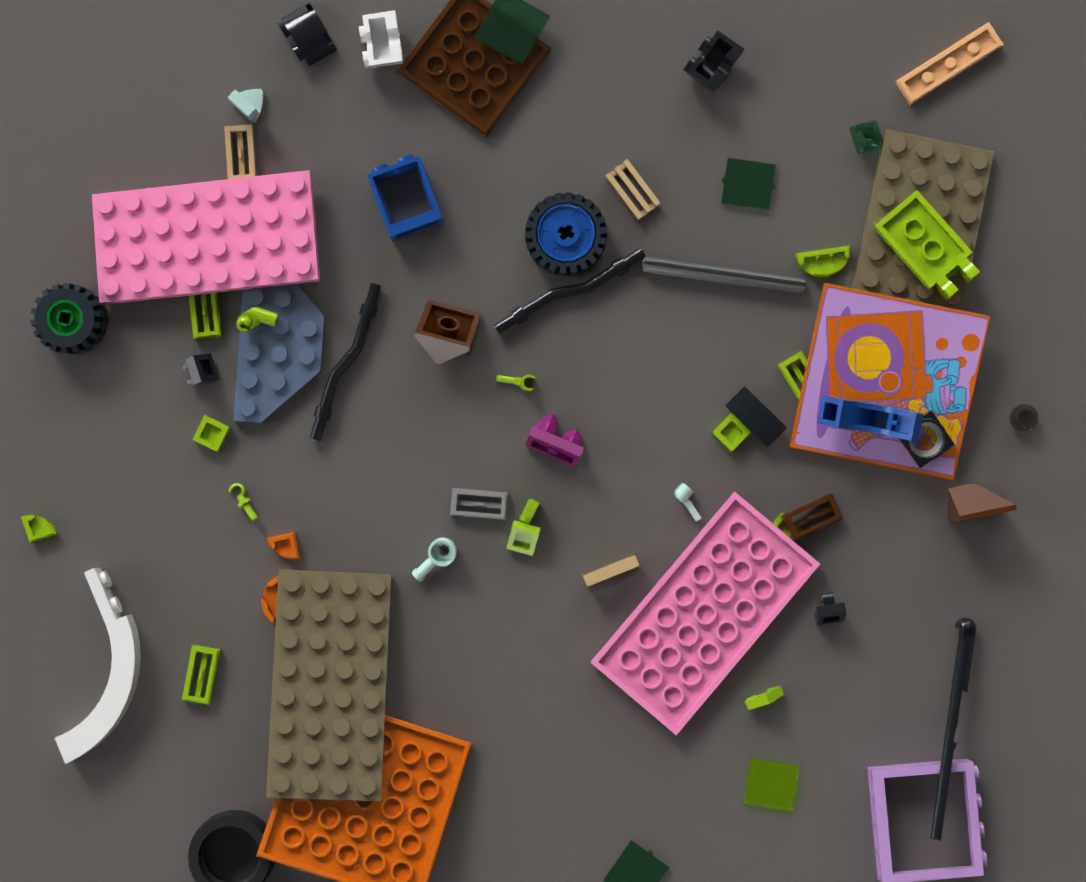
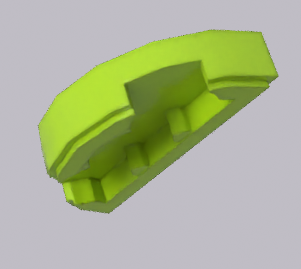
[795,245,850,278]

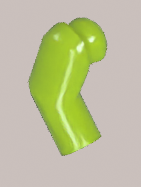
[236,307,279,332]

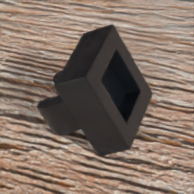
[182,353,219,385]
[814,592,846,626]

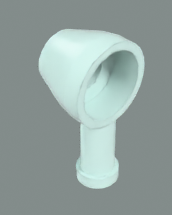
[412,537,457,582]

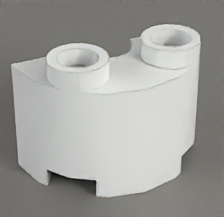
[359,10,403,68]

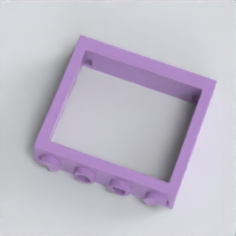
[867,759,987,882]

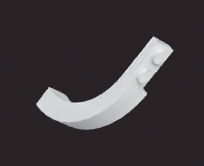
[55,567,141,764]

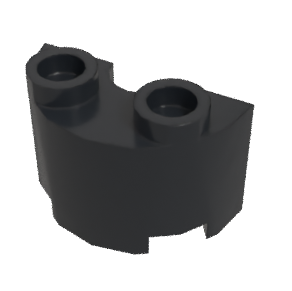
[277,2,337,66]
[683,30,745,93]

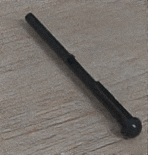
[930,618,976,841]

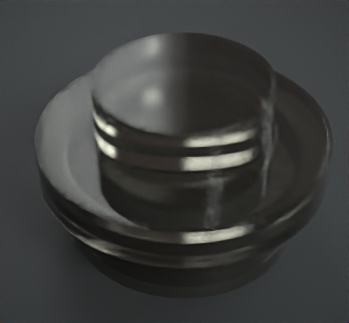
[1010,404,1038,432]

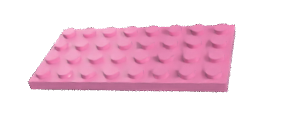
[92,170,320,305]
[591,492,820,735]

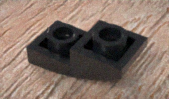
[725,386,787,447]

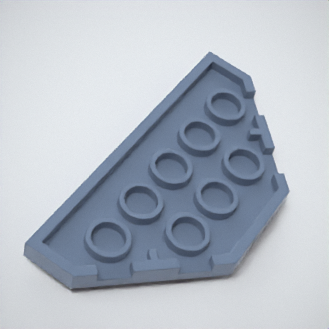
[233,284,325,423]

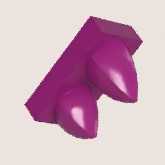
[525,413,584,468]

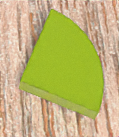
[518,498,540,524]
[21,515,58,543]
[745,685,784,710]

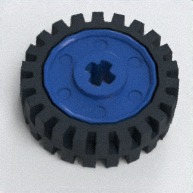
[525,192,607,277]

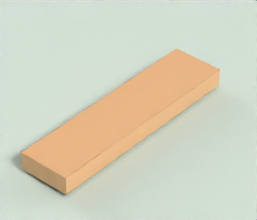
[895,22,1004,105]

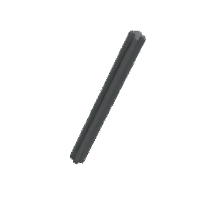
[642,256,806,294]

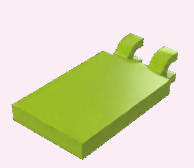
[873,190,980,301]

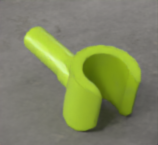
[497,375,536,392]

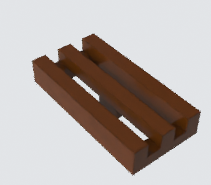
[781,493,843,541]

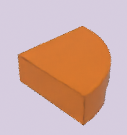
[267,532,301,560]

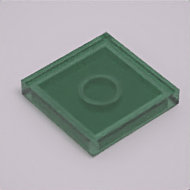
[475,0,550,65]

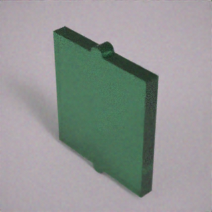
[721,158,776,210]
[603,840,669,882]

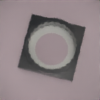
[899,410,955,468]

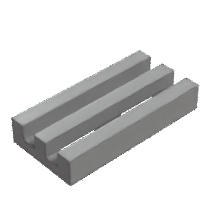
[450,488,508,520]

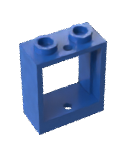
[367,155,444,241]

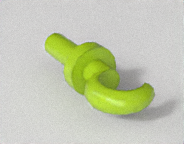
[229,483,258,521]

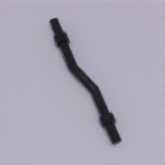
[493,247,646,334]
[310,283,381,441]

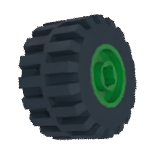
[30,283,108,355]

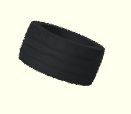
[188,810,275,882]

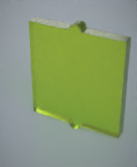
[743,757,799,811]

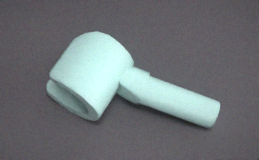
[674,483,701,521]

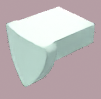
[228,89,264,123]

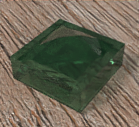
[849,120,884,154]

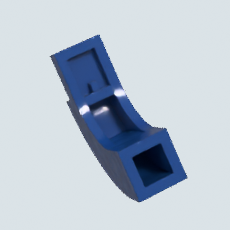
[817,396,924,442]

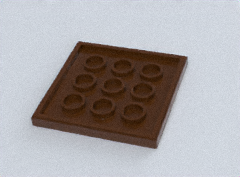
[397,0,551,137]

